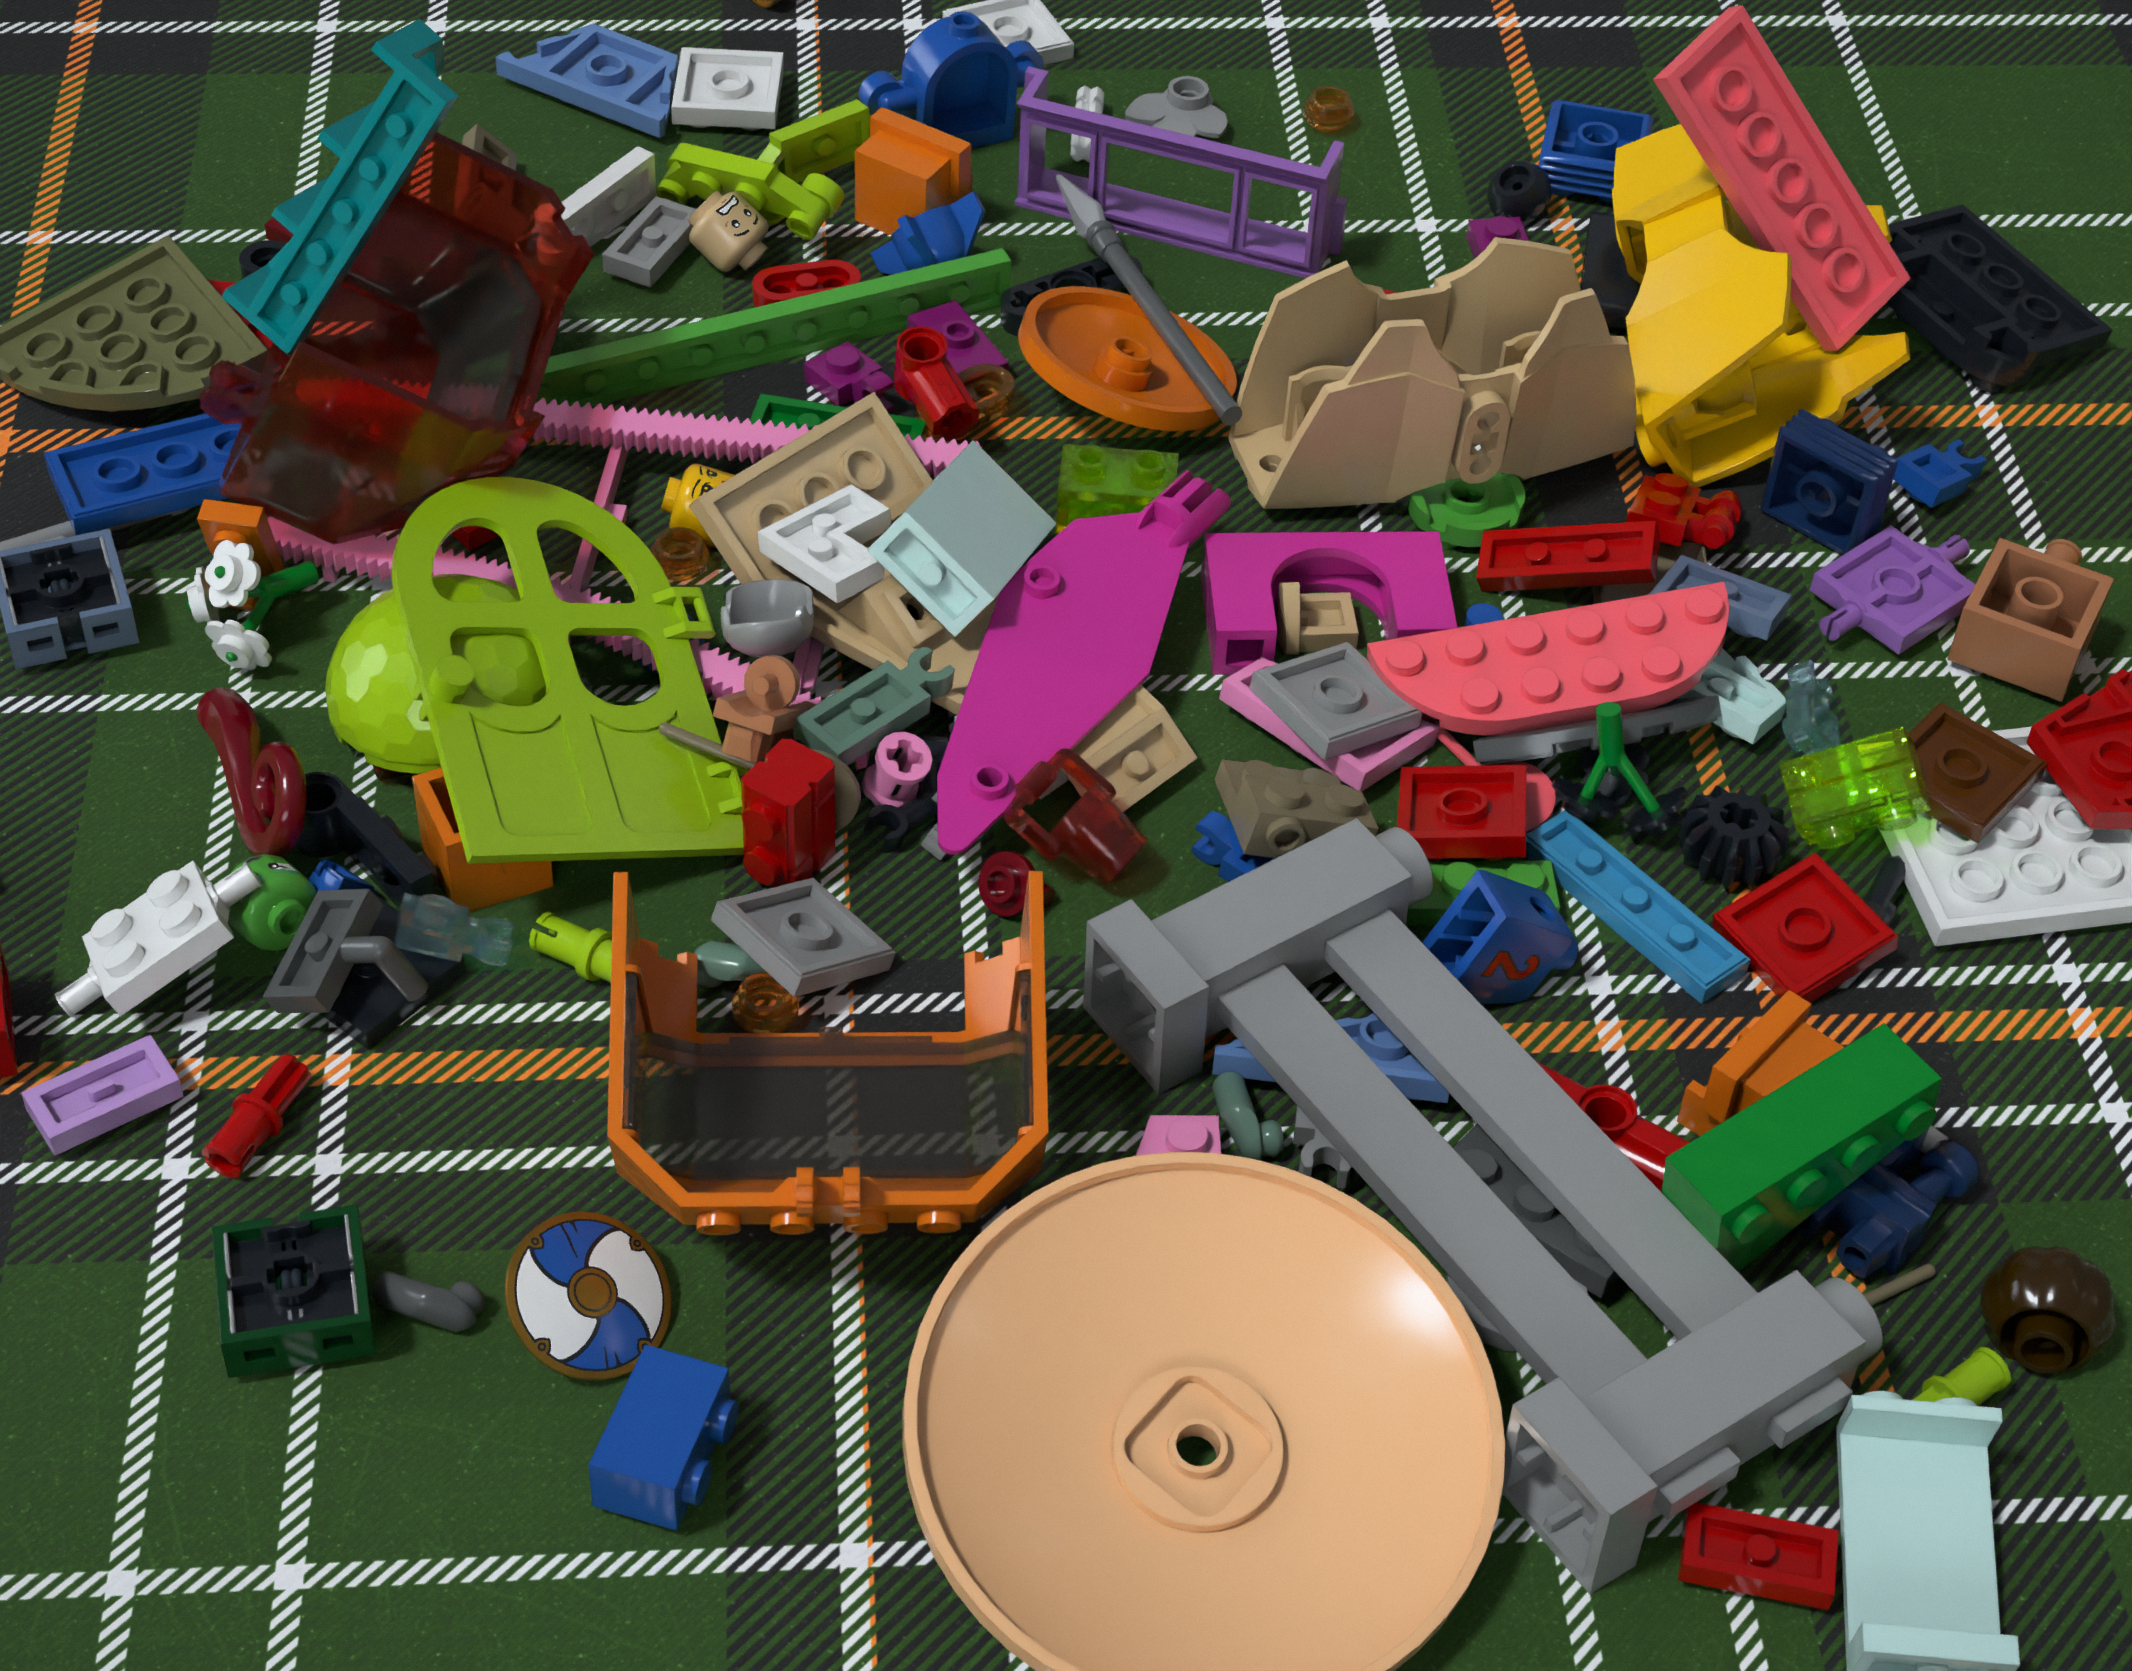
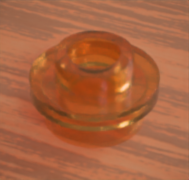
[1303,86,1354,132]
[650,527,709,581]
[732,972,799,1033]

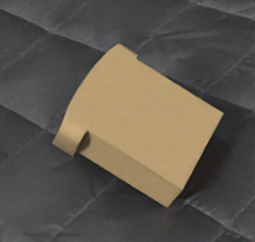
[1275,582,1359,655]

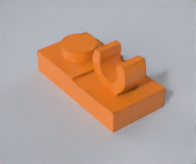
[197,499,285,611]

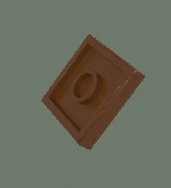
[1871,702,2048,844]

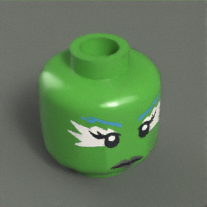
[228,854,317,951]

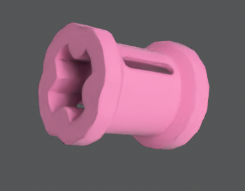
[862,732,932,807]

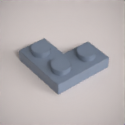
[1649,555,1792,641]

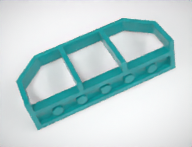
[221,19,459,355]

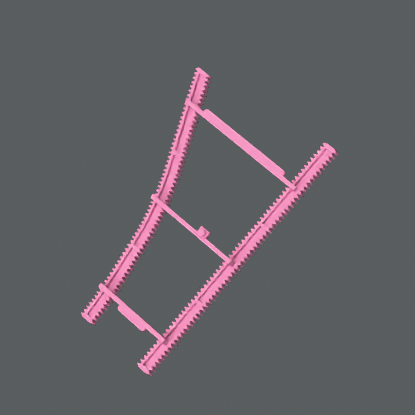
[267,374,982,771]

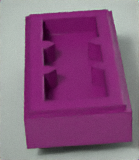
[907,300,1009,391]

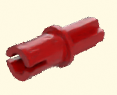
[201,1054,311,1179]

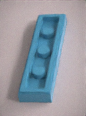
[1526,810,1751,1004]

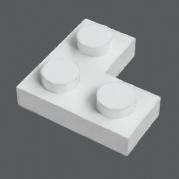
[758,484,891,603]

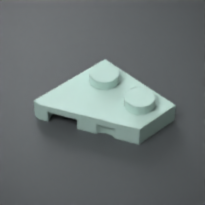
[1677,648,1788,744]

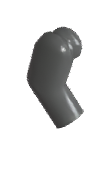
[373,1271,486,1332]

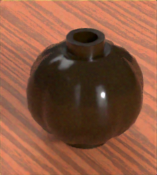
[1980,1246,2118,1373]

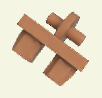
[713,655,817,763]

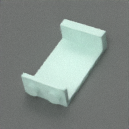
[867,440,1057,637]
[1836,1391,2020,1671]

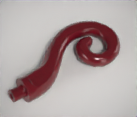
[196,687,307,859]

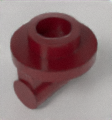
[978,851,1055,916]

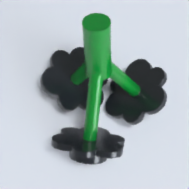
[1552,702,1688,835]

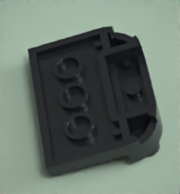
[1886,205,2113,393]

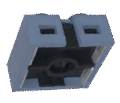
[0,529,139,669]

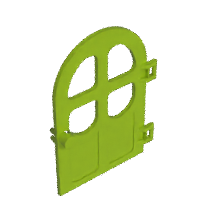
[392,477,749,864]

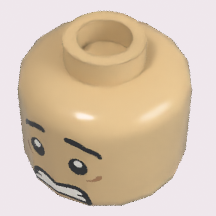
[688,191,769,272]

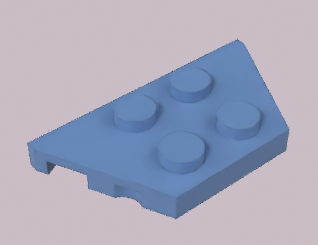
[496,23,678,138]

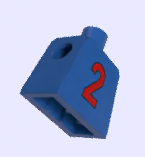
[1422,870,1578,1004]

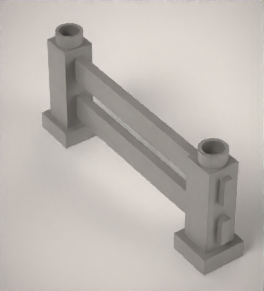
[1083,818,1882,1595]

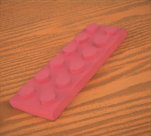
[1653,5,1911,351]

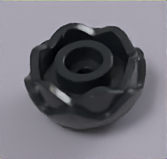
[1487,161,1552,220]

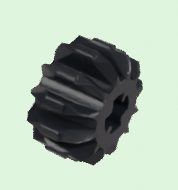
[1678,785,1789,890]

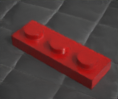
[1476,521,1661,592]

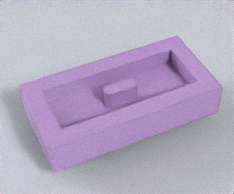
[21,1035,184,1156]

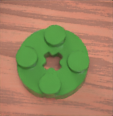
[1408,472,1525,550]

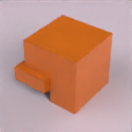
[855,107,973,236]
[412,768,554,917]
[1677,990,1844,1136]

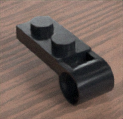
[295,772,439,926]

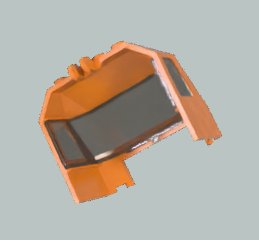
[607,871,1048,1235]

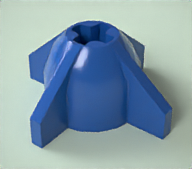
[870,191,985,275]

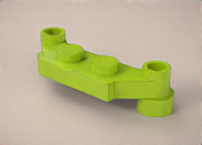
[757,99,872,226]
[656,143,845,240]

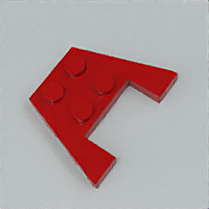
[2026,669,2132,830]

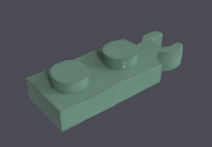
[794,647,955,765]

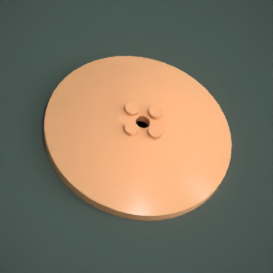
[902,1152,1505,1671]

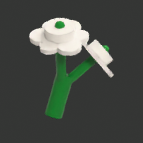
[186,540,319,670]

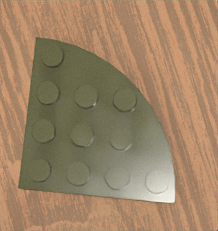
[0,235,275,412]

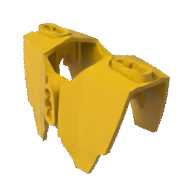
[1612,124,1910,488]

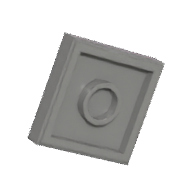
[1249,642,1423,760]
[711,878,896,997]

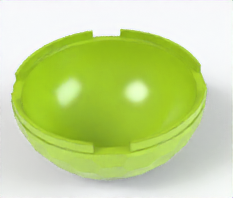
[325,574,546,774]

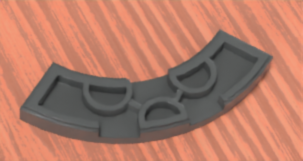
[1473,695,1721,764]

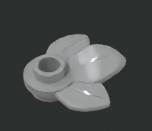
[1125,76,1228,138]

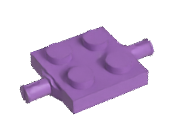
[1810,526,1975,655]

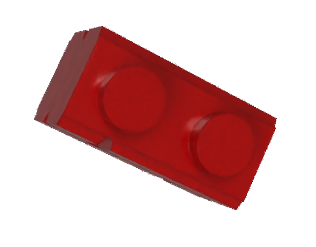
[741,738,835,887]

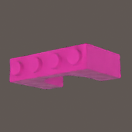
[1201,531,1458,675]

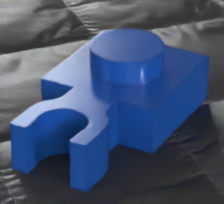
[1893,439,1987,508]

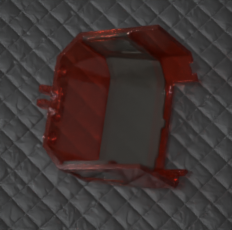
[199,132,595,545]

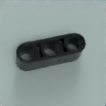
[1580,212,1638,331]

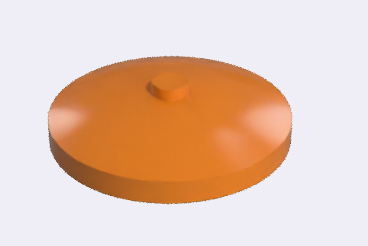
[1018,286,1237,431]

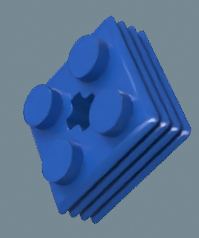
[1538,100,1654,205]

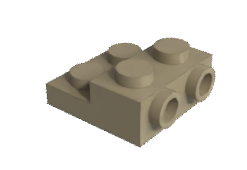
[1214,759,1379,858]

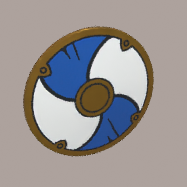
[505,1212,671,1381]

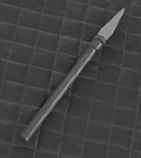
[1056,174,1242,425]

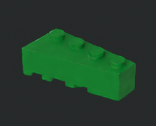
[1662,1023,1942,1272]

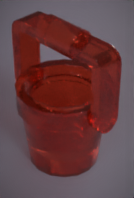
[1004,748,1148,887]

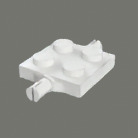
[55,860,263,1017]

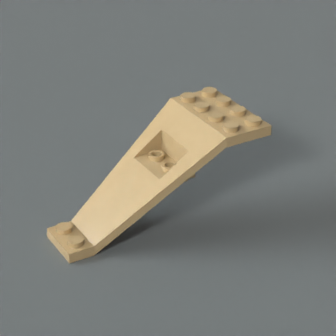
[689,392,1197,826]

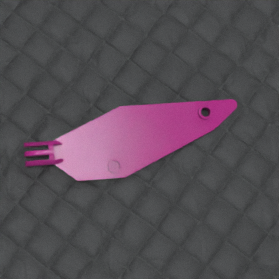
[937,470,1231,855]

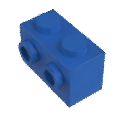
[588,1344,739,1531]

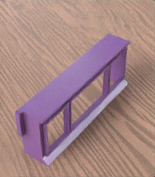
[1015,66,1348,279]

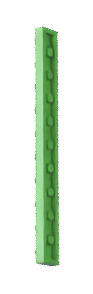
[477,248,1011,407]

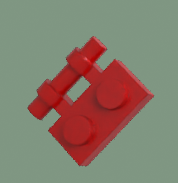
[1626,473,1742,549]

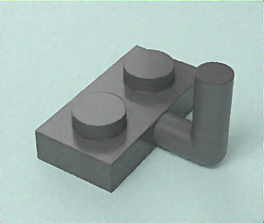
[263,889,428,1013]

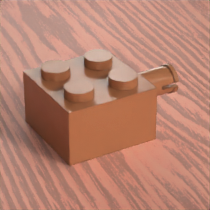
[1947,538,2114,702]

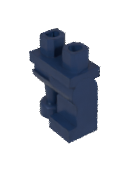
[1793,1128,1980,1278]

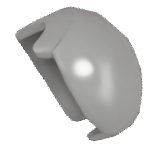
[721,579,814,658]

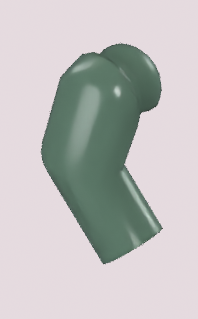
[693,941,776,988]
[1212,1072,1284,1161]

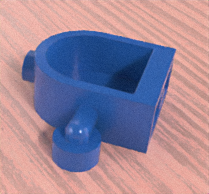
[859,12,1044,148]

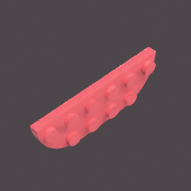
[1367,582,1729,736]

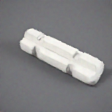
[1070,85,1104,163]

